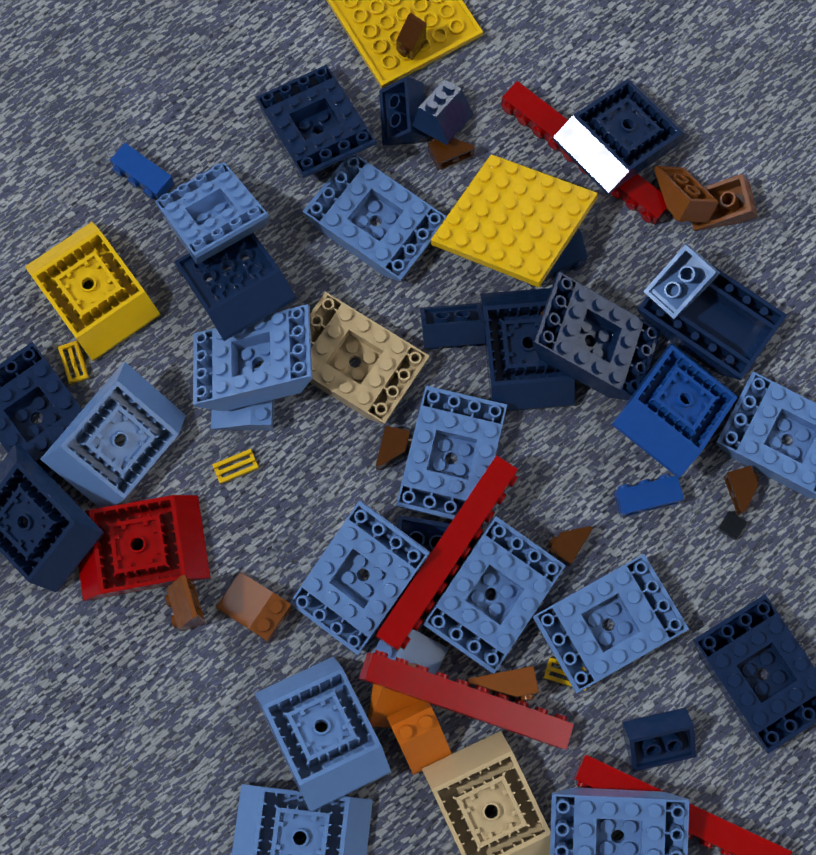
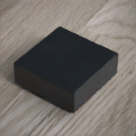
[717,511,747,540]

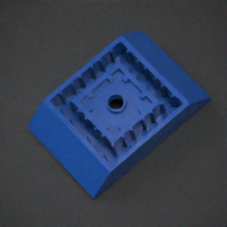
[611,342,738,478]

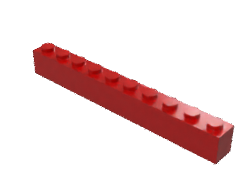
[501,81,668,225]
[376,455,519,652]
[359,650,574,750]
[573,755,792,855]

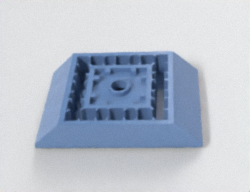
[302,154,447,281]
[155,162,269,265]
[193,304,312,412]
[40,361,186,508]
[716,371,816,499]
[396,386,507,520]
[290,500,430,655]
[422,516,566,674]
[532,554,689,694]
[254,657,391,813]
[232,784,373,855]
[550,788,689,855]

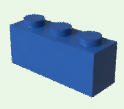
[110,143,174,199]
[614,474,684,518]

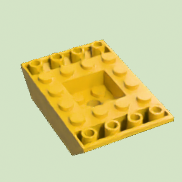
[25,222,161,361]

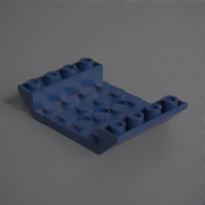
[173,233,297,341]

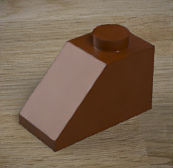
[396,13,427,60]
[428,138,475,171]
[376,425,413,470]
[723,465,759,516]
[547,526,593,566]

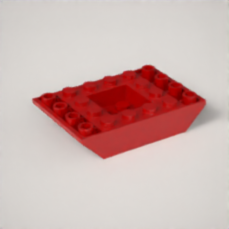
[79,495,211,601]

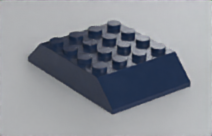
[637,264,787,380]

